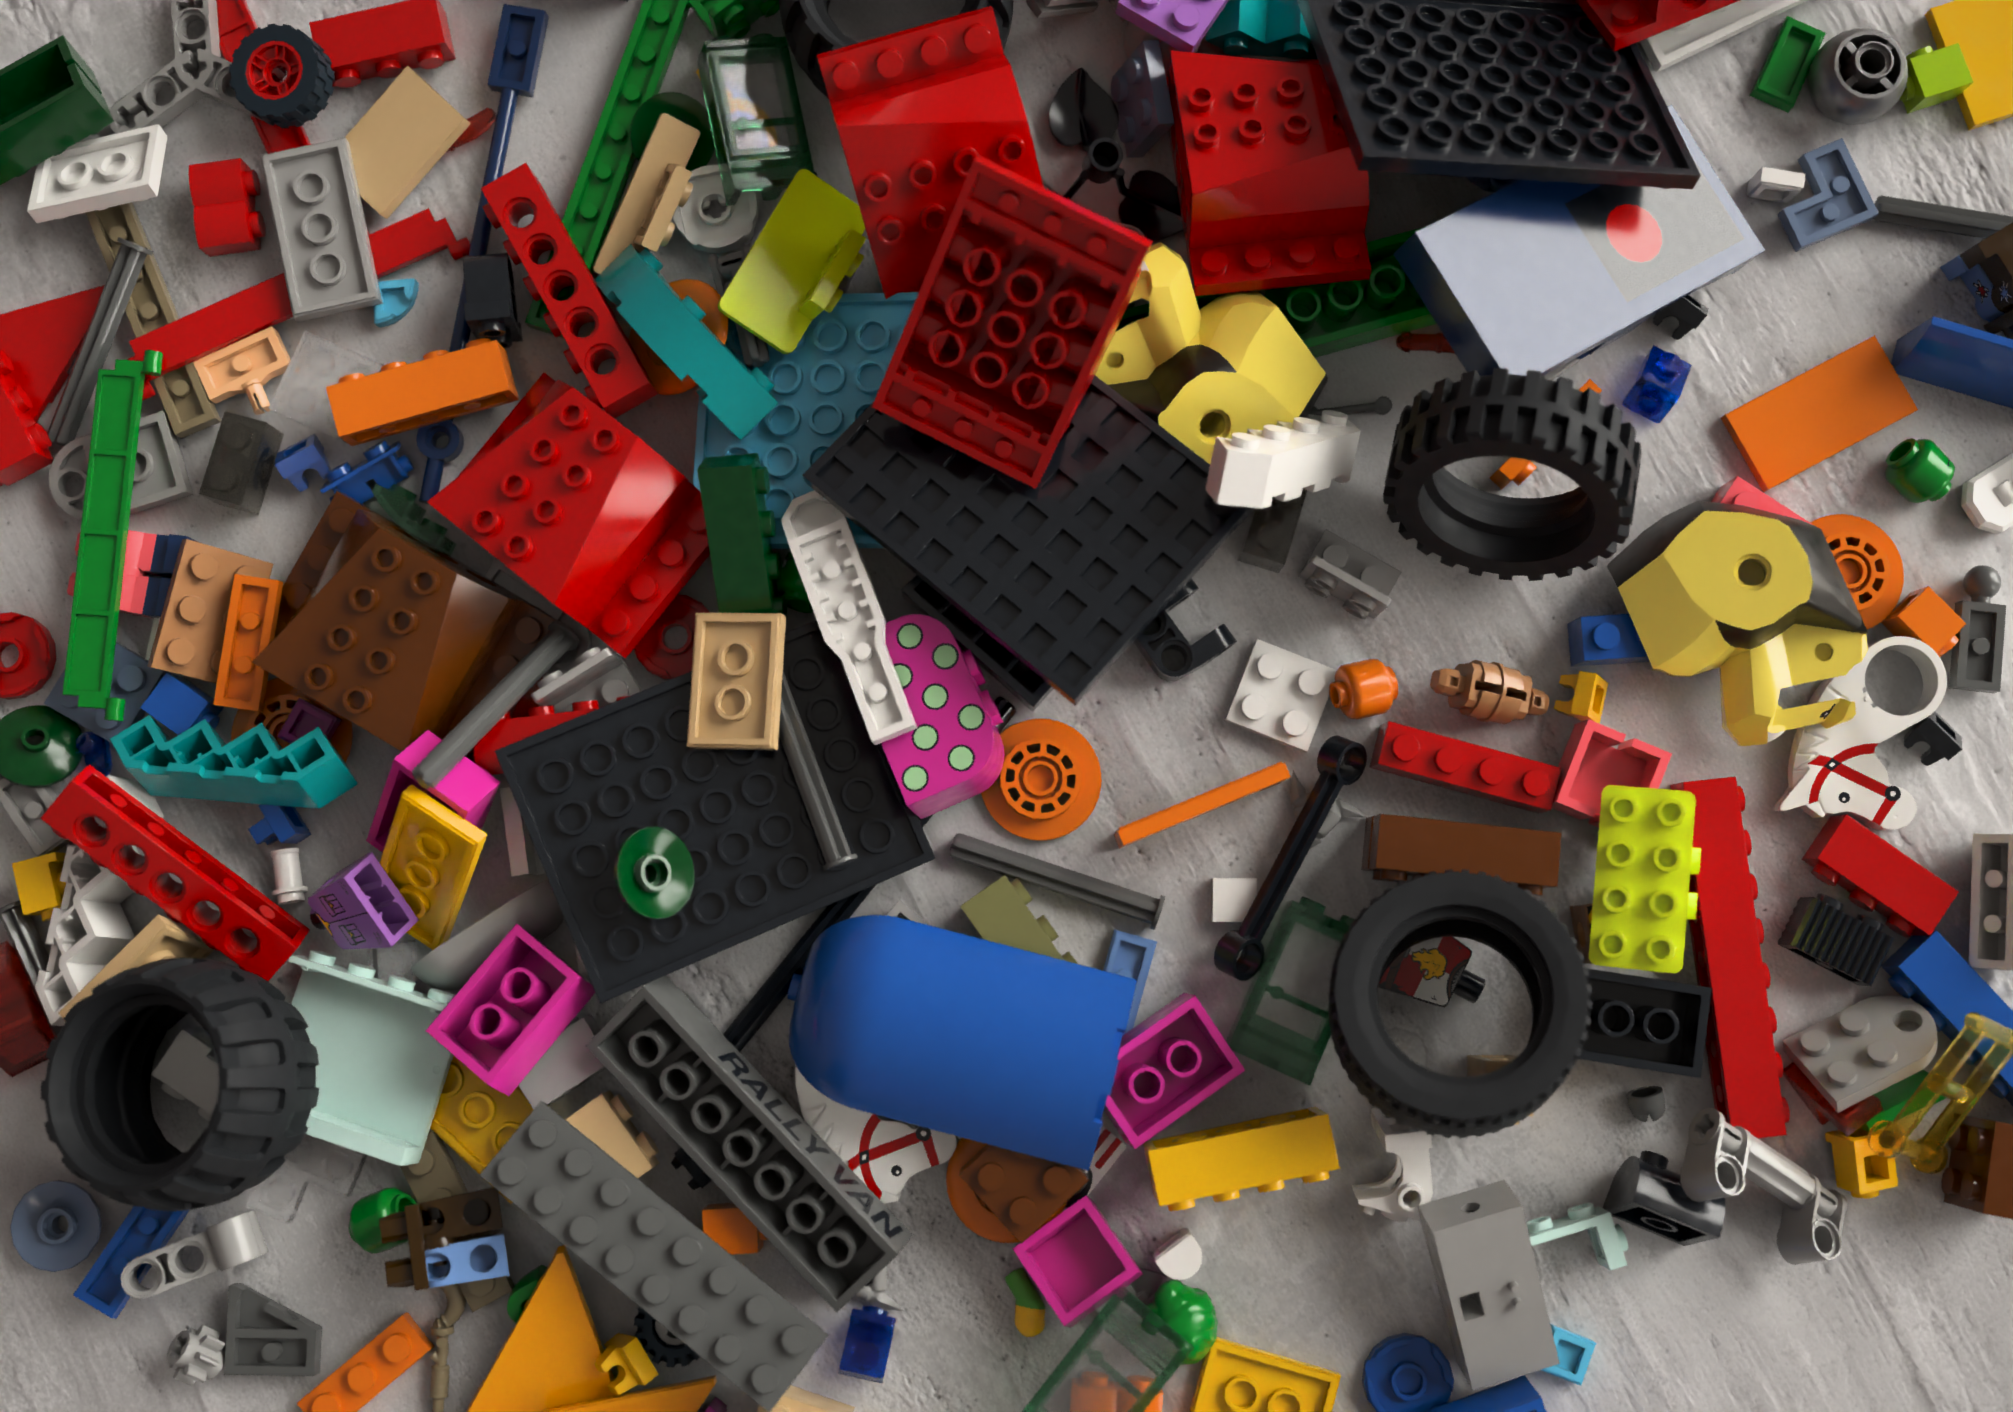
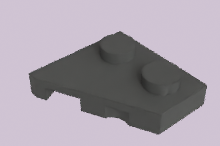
[224,1283,322,1376]

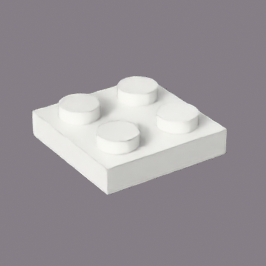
[1224,639,1337,753]

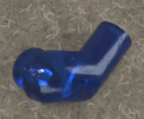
[76,731,113,777]

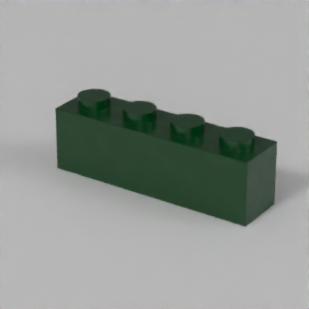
[697,453,787,621]

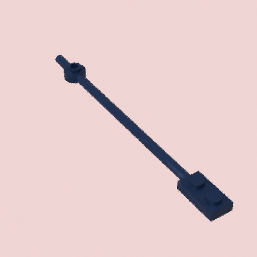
[416,4,549,505]

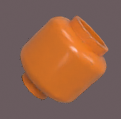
[1329,659,1398,719]

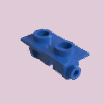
[320,440,414,503]

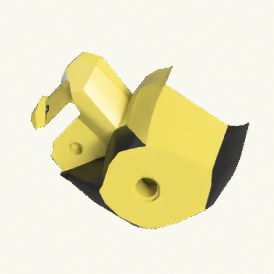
[1095,242,1328,464]
[1607,501,1868,746]

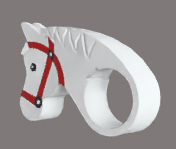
[1773,636,1947,831]
[795,1065,959,1204]

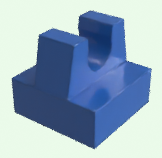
[274,433,331,492]
[248,804,312,845]

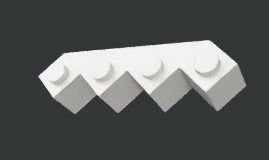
[1205,410,1361,509]
[35,775,164,1026]

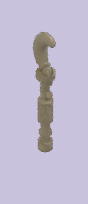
[430,1284,466,1412]

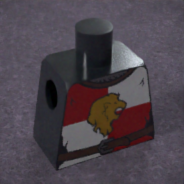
[1378,937,1486,1008]

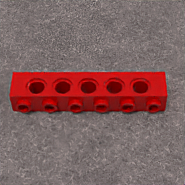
[481,163,658,419]
[40,764,310,981]

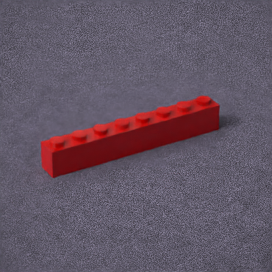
[1670,777,1790,1138]

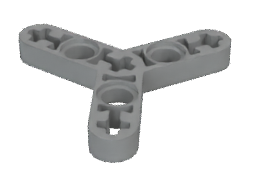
[109,0,276,133]

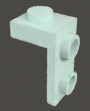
[1526,1203,1628,1271]

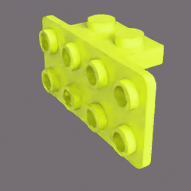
[718,169,867,354]
[1589,785,1701,973]

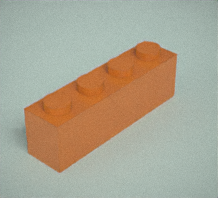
[326,338,519,446]

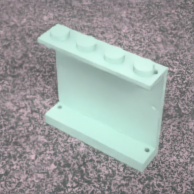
[288,950,455,1166]

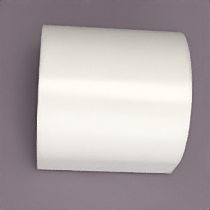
[1152,1228,1202,1280]

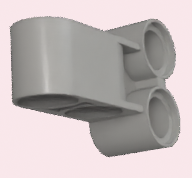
[121,1210,269,1299]

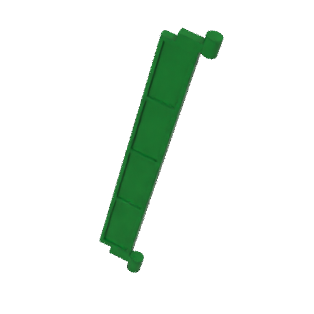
[62,350,163,722]

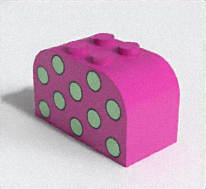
[881,614,1004,819]

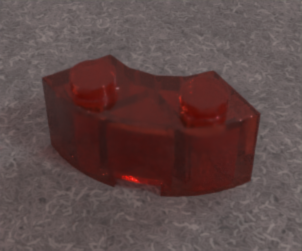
[0,941,54,1077]

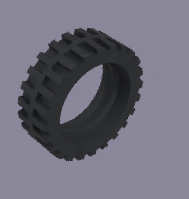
[1383,368,1641,581]

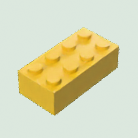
[1143,1106,1340,1211]

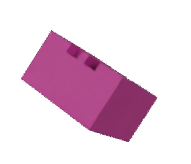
[1013,1195,1144,1328]

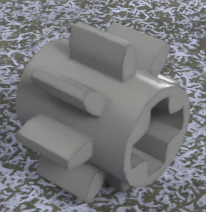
[167,1324,225,1386]

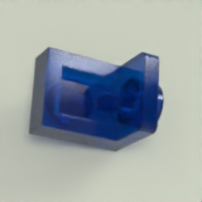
[1622,345,1692,423]
[838,1306,896,1383]

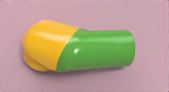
[1004,1268,1045,1337]

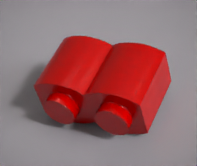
[188,158,266,257]

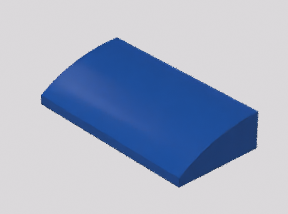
[1891,316,2013,409]

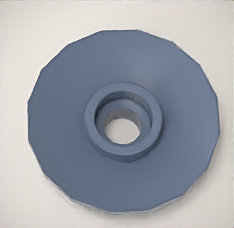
[10,1180,102,1272]

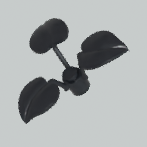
[1048,68,1184,241]

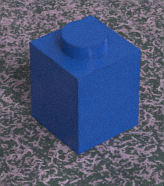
[140,672,224,735]

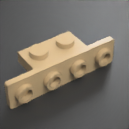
[592,113,700,274]

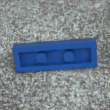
[73,1206,189,1319]

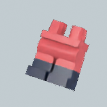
[67,530,200,619]

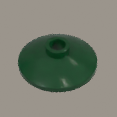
[630,92,716,171]
[0,705,84,788]
[614,827,694,919]

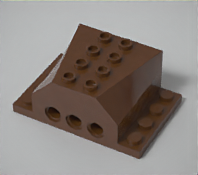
[252,491,563,763]

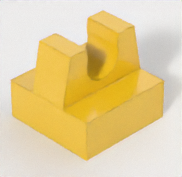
[1554,671,1608,724]
[594,1333,659,1395]

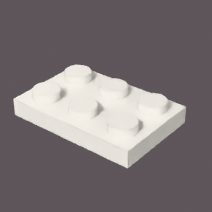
[27,124,168,223]

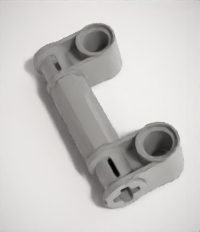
[1680,1108,1847,1265]

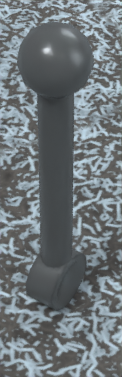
[1309,396,1392,416]

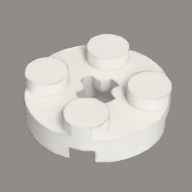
[673,165,759,253]

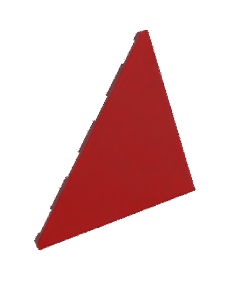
[0,285,105,486]

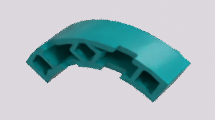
[595,244,778,440]

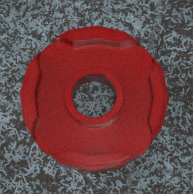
[634,595,711,680]
[0,612,57,700]

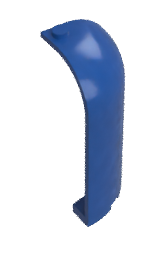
[787,915,1137,1171]

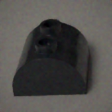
[1602,1151,1726,1246]

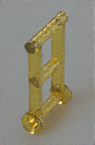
[1867,1012,2013,1174]

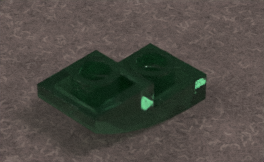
[372,483,457,556]

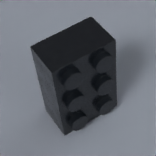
[1578,969,1712,1078]

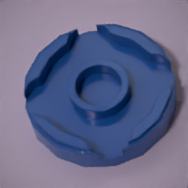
[1362,1333,1454,1412]

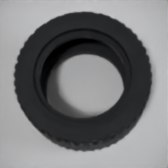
[1328,869,1592,1138]

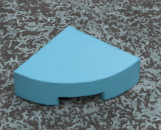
[373,278,419,328]

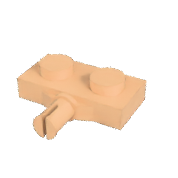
[193,326,295,415]

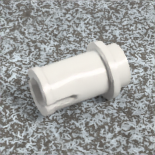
[270,848,309,905]

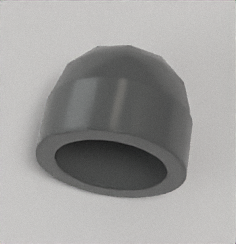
[1626,1086,1665,1122]

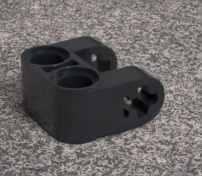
[1133,578,1237,682]

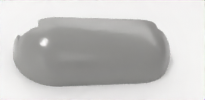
[411,879,564,990]

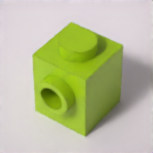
[1899,43,1973,114]

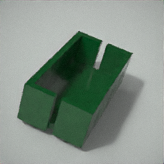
[0,35,114,185]

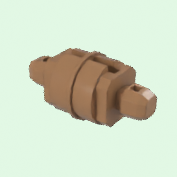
[1430,660,1550,725]

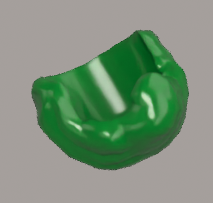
[1137,1279,1218,1365]

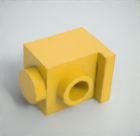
[12,852,66,922]
[1825,1126,1898,1198]

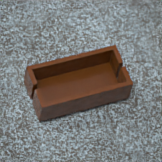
[1361,814,1562,896]

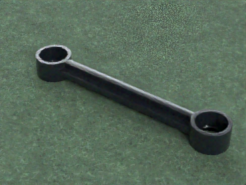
[1214,735,1367,981]

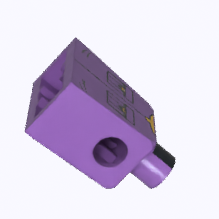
[308,852,419,950]

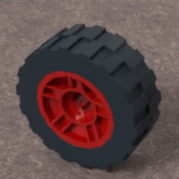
[229,23,335,128]

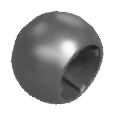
[1808,28,1908,124]

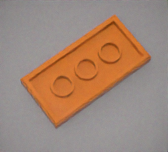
[1721,335,1918,492]
[1114,761,1291,849]

